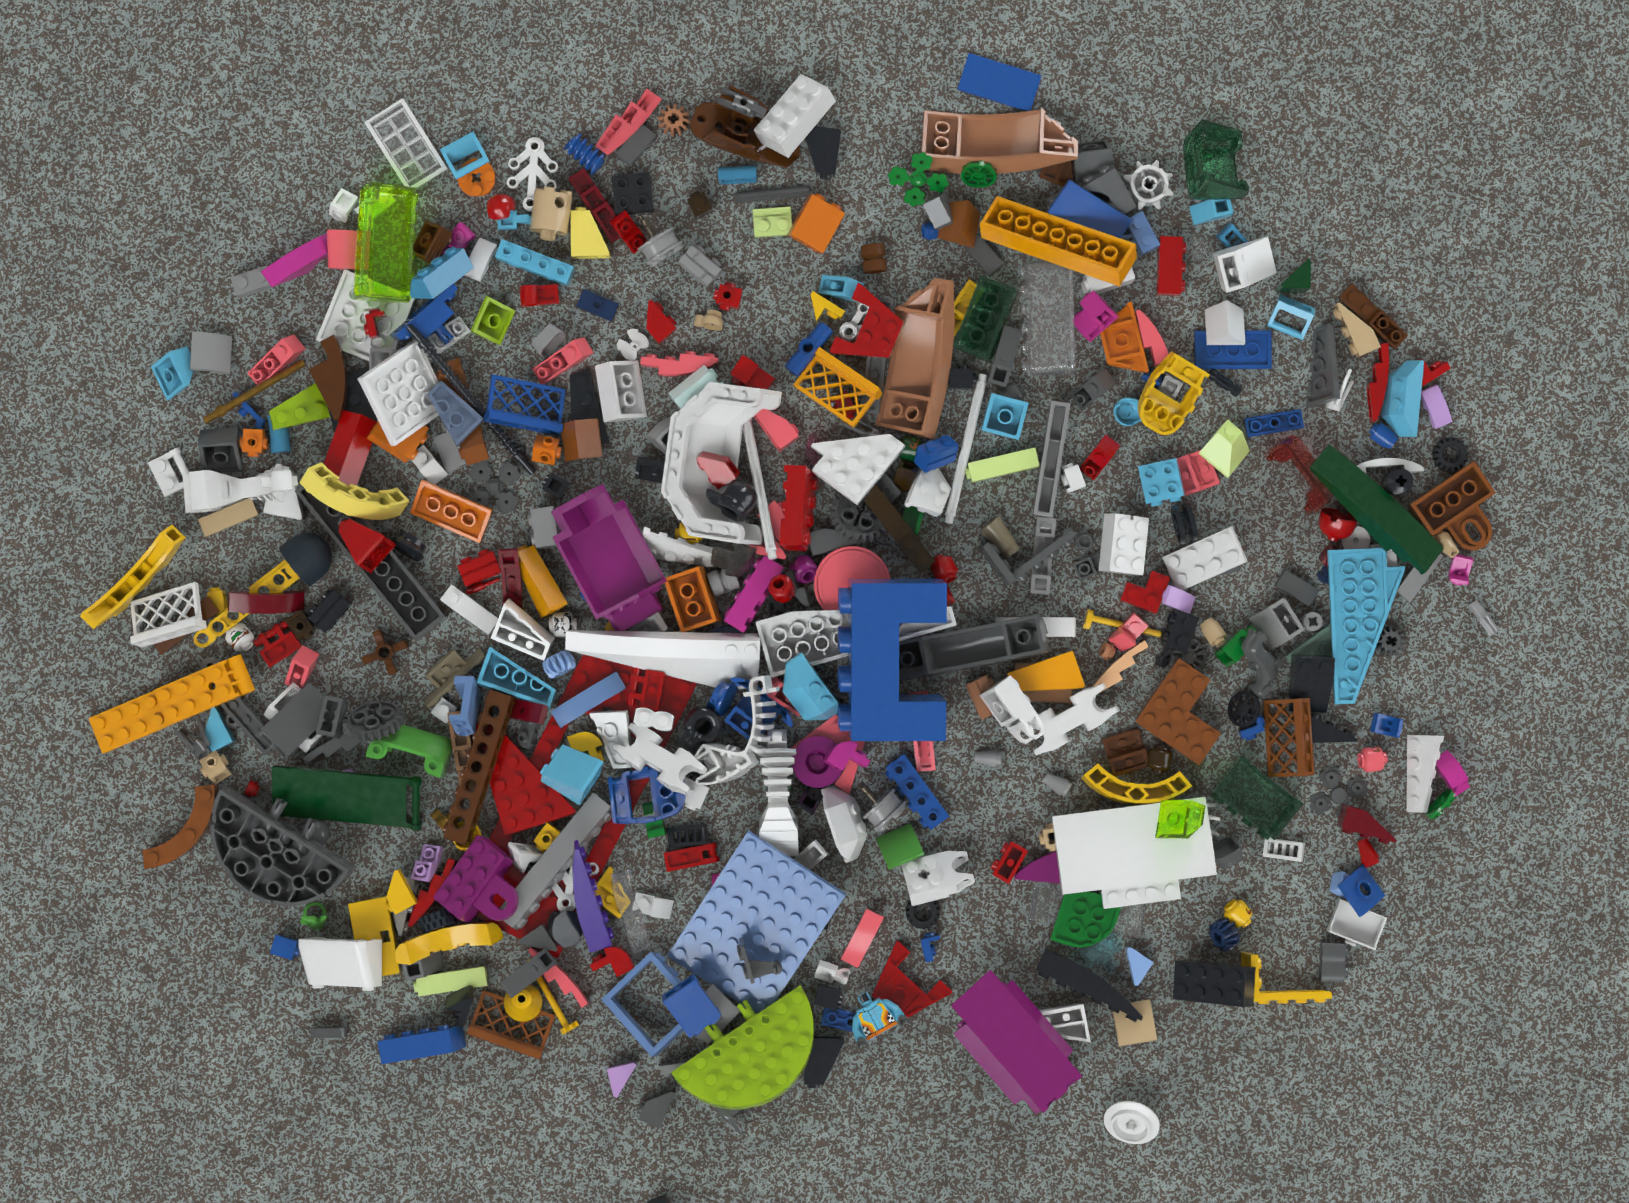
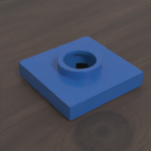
[1337,864,1385,917]

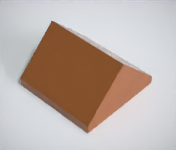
[937,200,981,248]
[561,419,603,462]

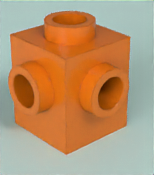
[239,429,268,457]
[532,434,562,465]

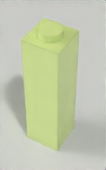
[965,448,1039,483]
[413,965,489,996]

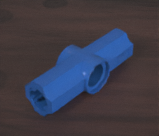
[784,322,833,377]

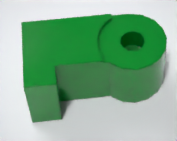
[642,802,666,839]

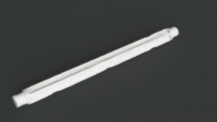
[944,374,987,524]
[743,418,777,560]

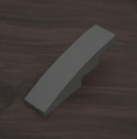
[303,734,363,764]

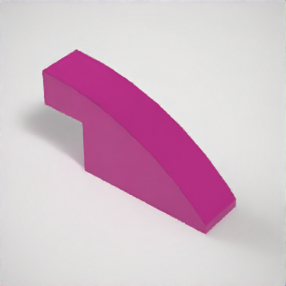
[261,233,328,288]

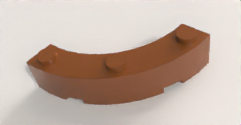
[436,358,489,466]
[143,784,219,869]

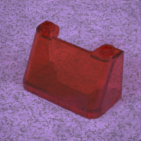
[1263,435,1334,516]

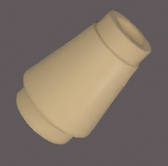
[1433,530,1459,558]

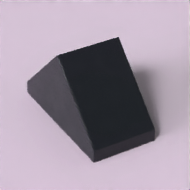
[796,786,826,815]

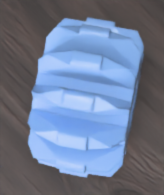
[542,650,576,679]

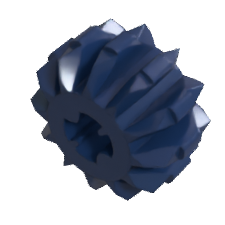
[1208,918,1241,952]

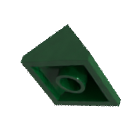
[1275,258,1311,293]

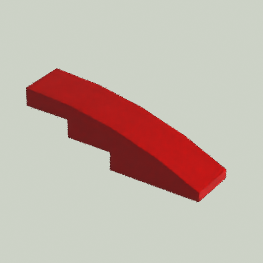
[1366,343,1389,423]
[408,858,458,927]

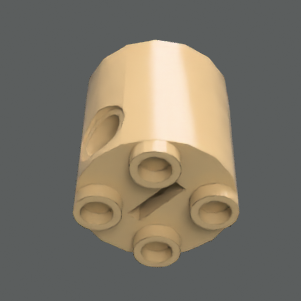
[530,187,572,241]

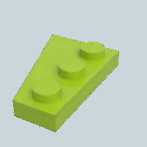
[268,383,330,431]

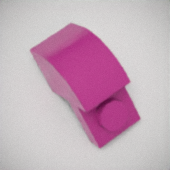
[823,741,870,771]
[1435,750,1470,797]

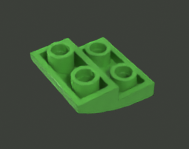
[875,823,925,870]

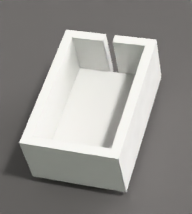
[1098,513,1149,575]

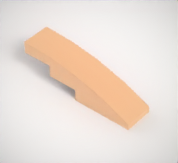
[1092,640,1148,693]

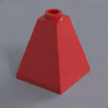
[338,519,396,573]

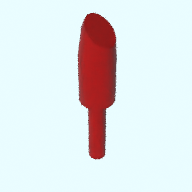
[466,578,500,594]

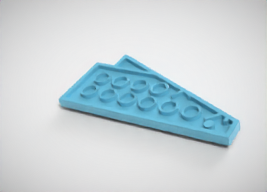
[1327,548,1405,704]

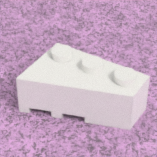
[491,599,555,661]
[1039,1002,1091,1043]

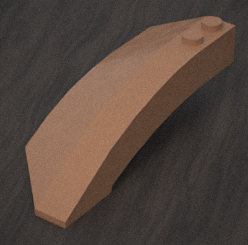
[920,108,1078,174]
[875,278,955,440]

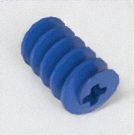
[563,133,605,175]

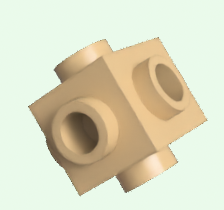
[199,750,232,785]
[1039,823,1056,851]

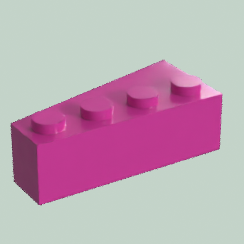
[724,556,784,633]

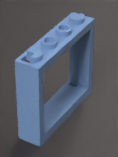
[601,952,684,1057]

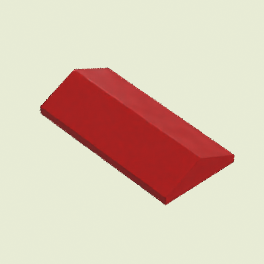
[323,410,376,486]

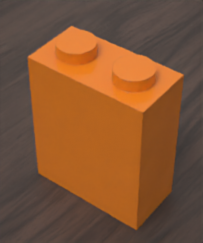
[787,193,845,254]
[367,421,429,463]

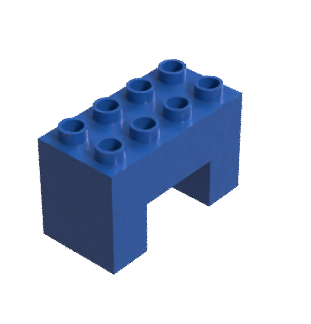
[838,579,947,741]

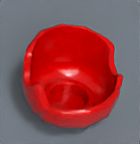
[486,194,515,220]

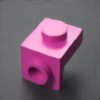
[1448,554,1473,586]

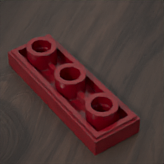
[510,699,548,724]

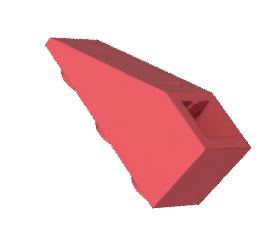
[247,334,306,385]
[532,337,594,385]

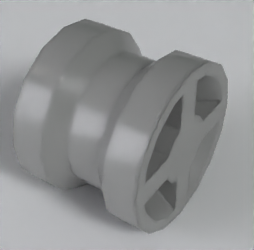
[1301,612,1323,631]

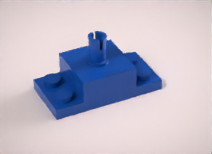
[390,284,458,345]

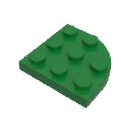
[1050,891,1121,947]

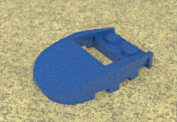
[608,766,686,824]

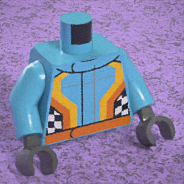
[852,992,911,1052]

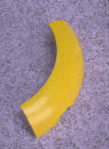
[395,922,504,965]

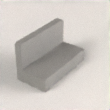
[433,430,467,473]

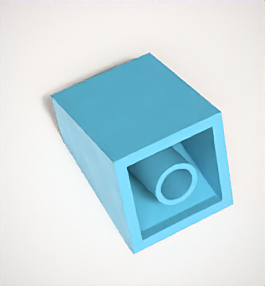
[540,745,604,805]

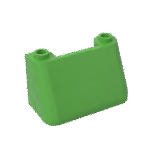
[366,725,453,778]

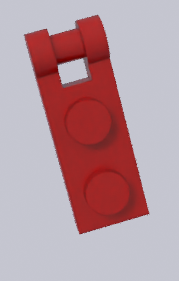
[663,842,720,872]

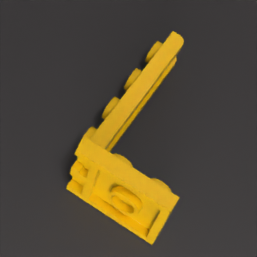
[1241,952,1332,1004]

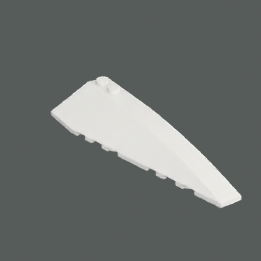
[755,606,957,678]

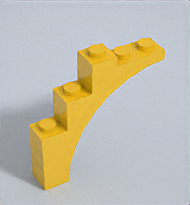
[80,525,186,629]

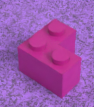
[1071,290,1119,342]

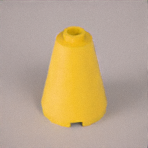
[504,984,542,1022]

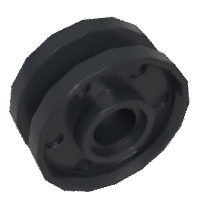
[1170,502,1198,545]

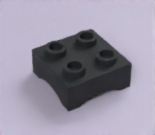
[611,172,654,216]

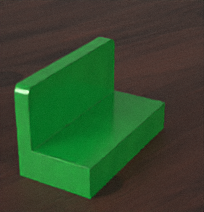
[902,506,924,536]

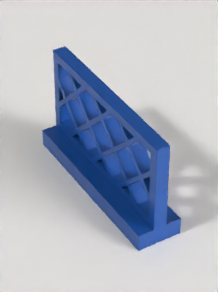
[483,374,566,436]

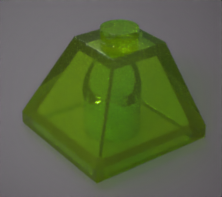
[1155,800,1206,839]

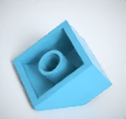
[981,393,1029,440]

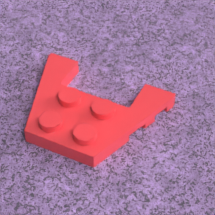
[789,715,865,794]

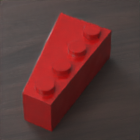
[779,465,819,551]

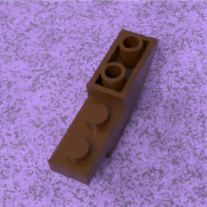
[1337,283,1408,349]

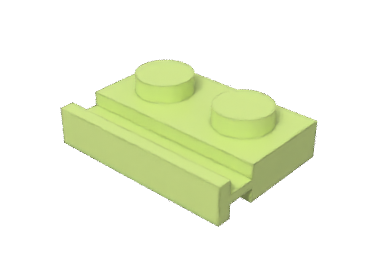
[753,207,792,238]

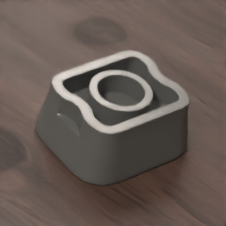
[1213,837,1243,869]

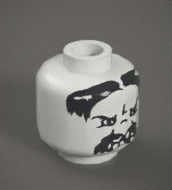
[549,612,577,637]

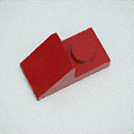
[1417,358,1451,387]

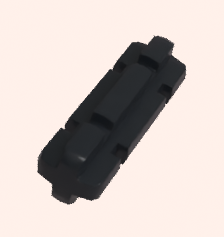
[1208,369,1242,397]

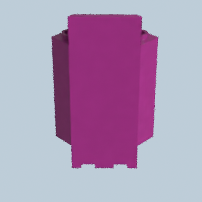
[551,484,667,631]
[951,969,1082,1114]

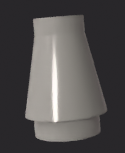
[974,749,1003,768]
[1043,773,1073,797]

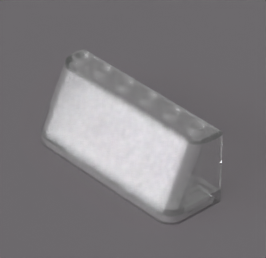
[1020,260,1075,377]

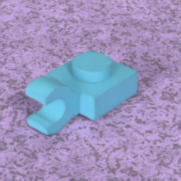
[497,209,531,230]

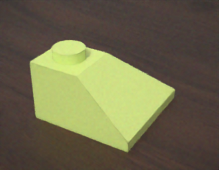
[1198,419,1250,478]

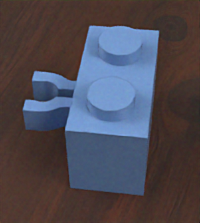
[1120,211,1160,256]

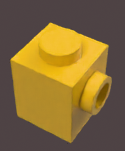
[533,822,561,853]

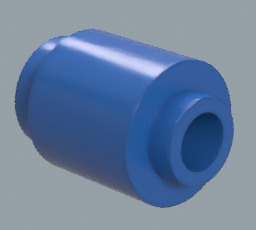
[1369,422,1398,449]

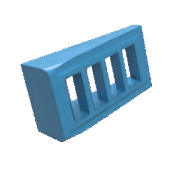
[1215,223,1248,248]

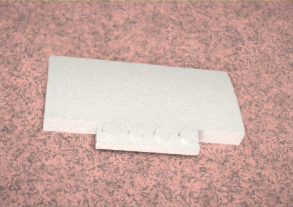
[1052,797,1217,909]

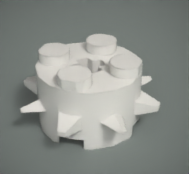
[1123,160,1173,210]

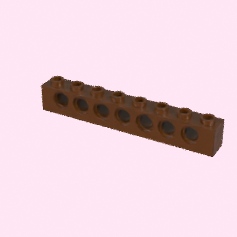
[443,690,516,845]

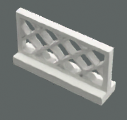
[130,582,207,648]

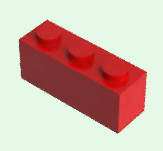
[1156,236,1186,296]

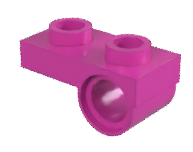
[442,222,476,255]

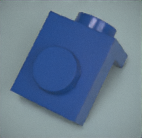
[1238,713,1265,741]
[1370,713,1403,738]

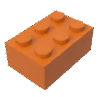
[665,566,722,632]

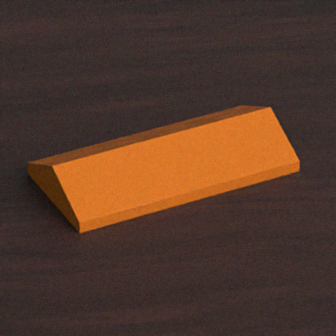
[410,479,492,543]

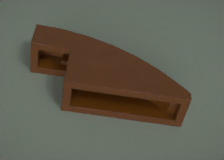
[308,334,348,422]

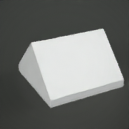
[1205,300,1245,345]

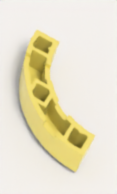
[299,462,409,520]

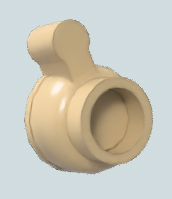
[694,310,723,331]

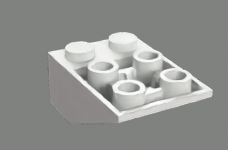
[1213,236,1277,293]

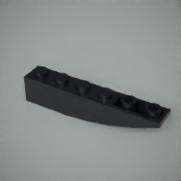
[1036,948,1143,1022]

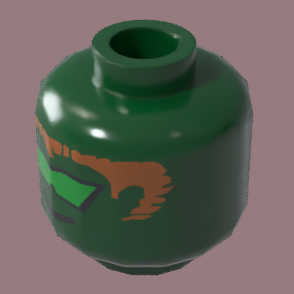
[899,435,923,462]

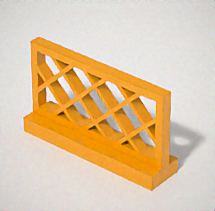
[793,347,882,428]

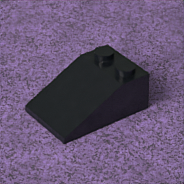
[1288,654,1335,713]

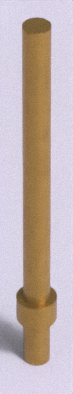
[202,359,306,424]

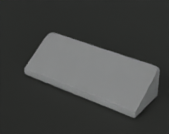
[1396,553,1443,602]

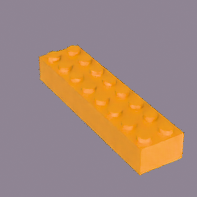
[980,196,1137,287]

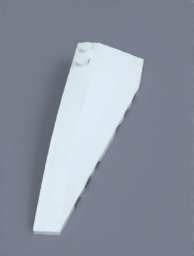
[565,630,760,689]

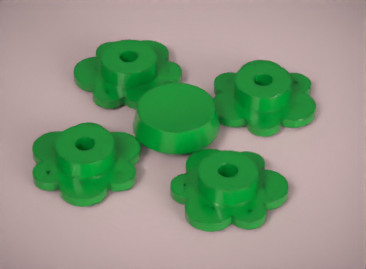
[887,152,949,207]

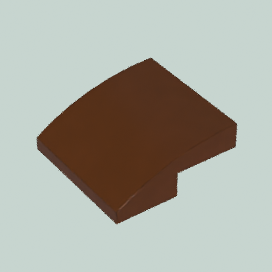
[1101,727,1147,777]

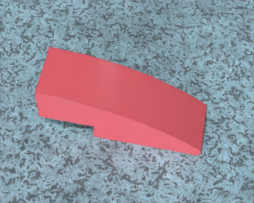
[1135,310,1168,367]
[841,908,884,968]

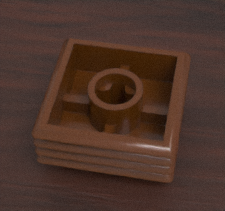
[409,220,452,264]

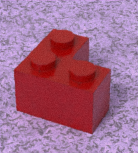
[730,355,775,390]
[1119,571,1170,614]

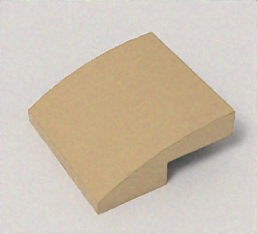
[1112,999,1157,1047]

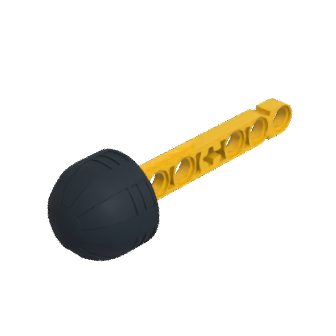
[194,532,332,648]

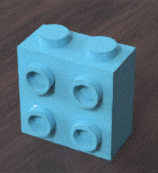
[1138,458,1185,507]

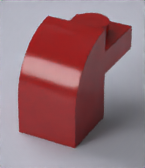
[590,946,635,977]

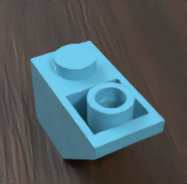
[1189,195,1233,226]

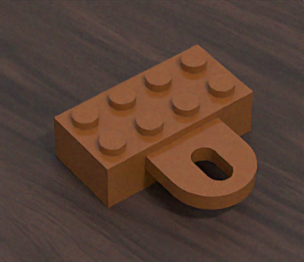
[1407,461,1496,551]

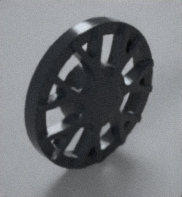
[1228,691,1260,727]

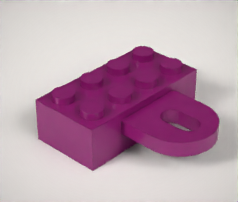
[433,835,519,923]

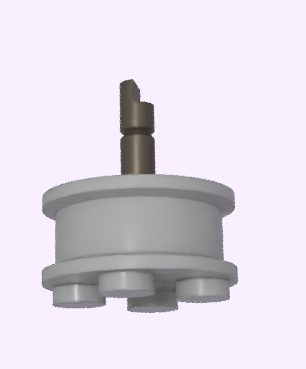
[638,215,683,267]
[857,781,906,832]

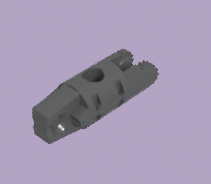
[716,87,767,119]

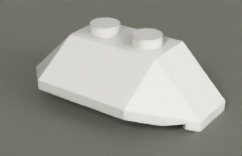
[821,785,867,863]

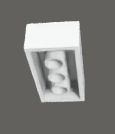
[754,74,836,158]

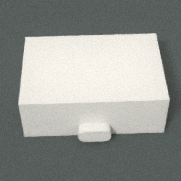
[1326,899,1387,950]

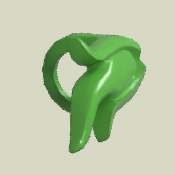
[300,902,328,931]

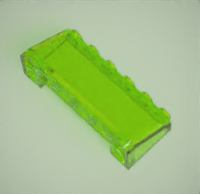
[353,182,418,303]

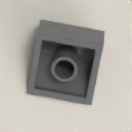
[198,427,243,473]

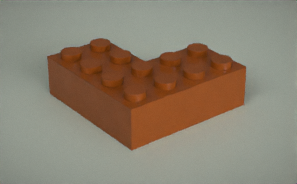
[1134,657,1221,765]

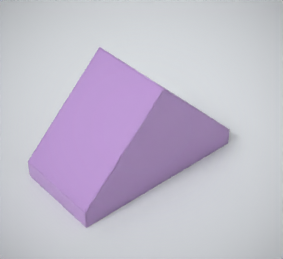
[607,1061,637,1098]

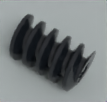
[1382,468,1414,495]

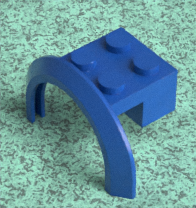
[724,677,794,740]

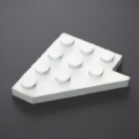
[811,434,905,506]

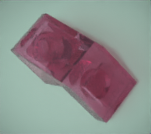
[805,434,822,467]

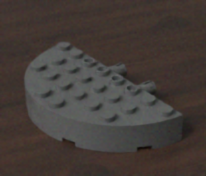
[210,786,356,906]

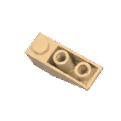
[1333,303,1381,358]

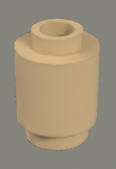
[1200,618,1227,647]

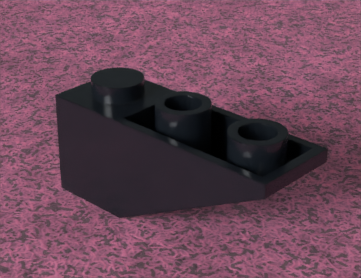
[1311,713,1358,743]

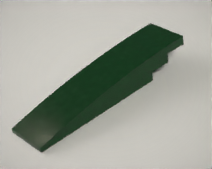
[1309,444,1444,575]

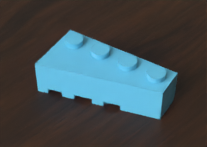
[476,647,557,711]

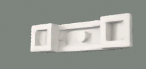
[1357,458,1424,473]

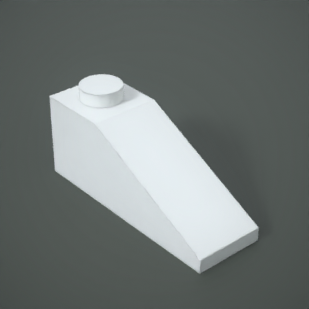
[440,584,498,635]

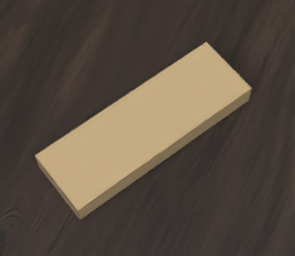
[198,498,259,537]

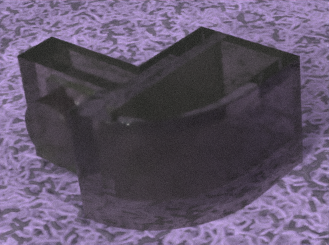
[711,544,757,577]

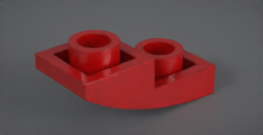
[610,210,648,254]

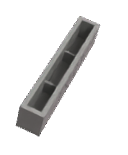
[1032,400,1071,518]

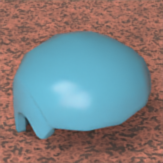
[1113,397,1141,426]

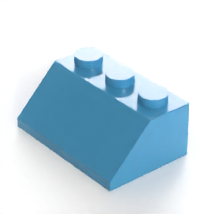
[410,247,474,299]

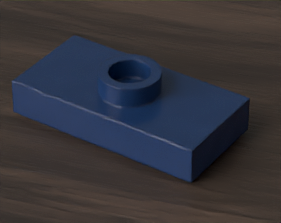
[576,289,619,322]

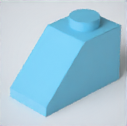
[818,275,864,302]
[205,707,236,752]

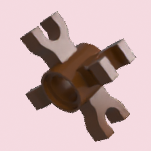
[361,630,409,675]

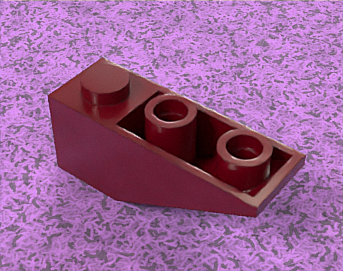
[1337,804,1397,844]

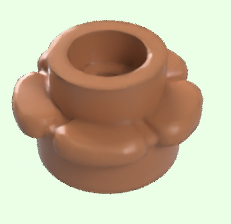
[1099,642,1116,661]

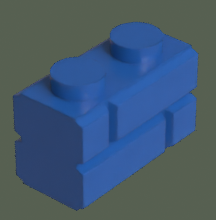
[914,435,959,473]

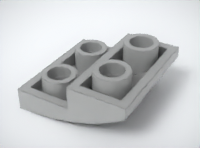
[190,331,232,374]

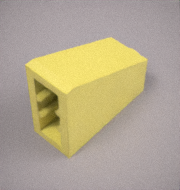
[570,207,611,259]

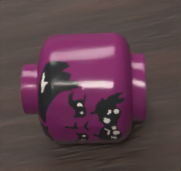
[790,555,817,583]

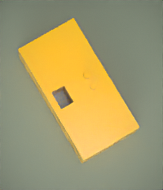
[348,896,403,976]

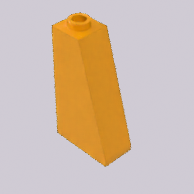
[518,545,568,618]
[1004,651,1085,691]

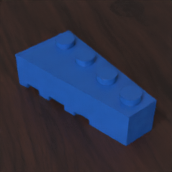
[377,1024,466,1064]

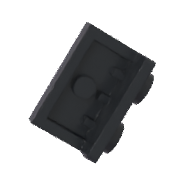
[1160,609,1200,654]

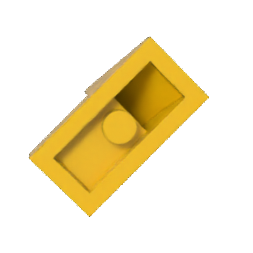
[811,291,845,322]

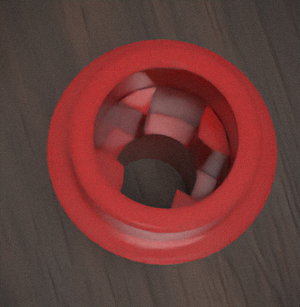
[1357,838,1380,868]

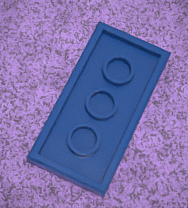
[957,53,1042,112]
[1047,179,1133,238]
[1194,330,1272,369]

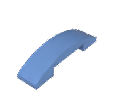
[551,672,626,728]

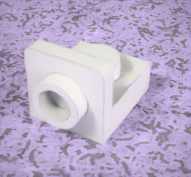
[329,188,358,223]

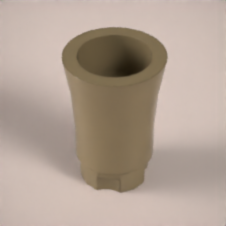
[979,515,1020,559]

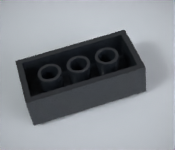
[1173,960,1256,1007]

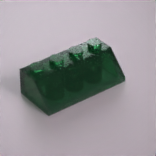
[953,275,1018,364]

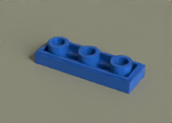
[1244,409,1304,438]
[821,1007,877,1037]

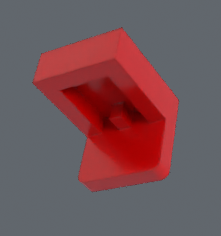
[364,309,387,339]

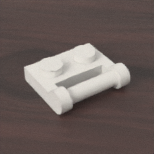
[148,447,189,497]

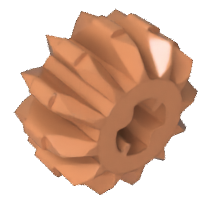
[658,104,690,137]

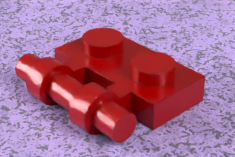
[253,621,302,668]
[626,667,665,711]

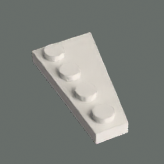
[643,527,719,568]
[1407,735,1444,813]

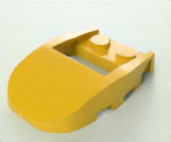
[1137,351,1210,435]

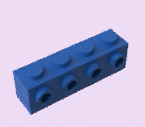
[885,754,949,830]

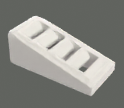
[1263,837,1305,862]

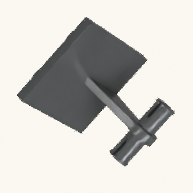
[737,937,782,984]

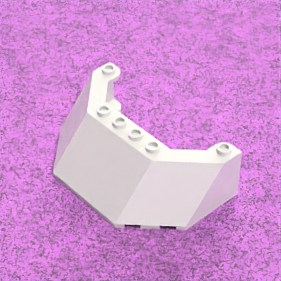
[661,382,782,545]

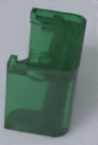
[1210,755,1303,840]

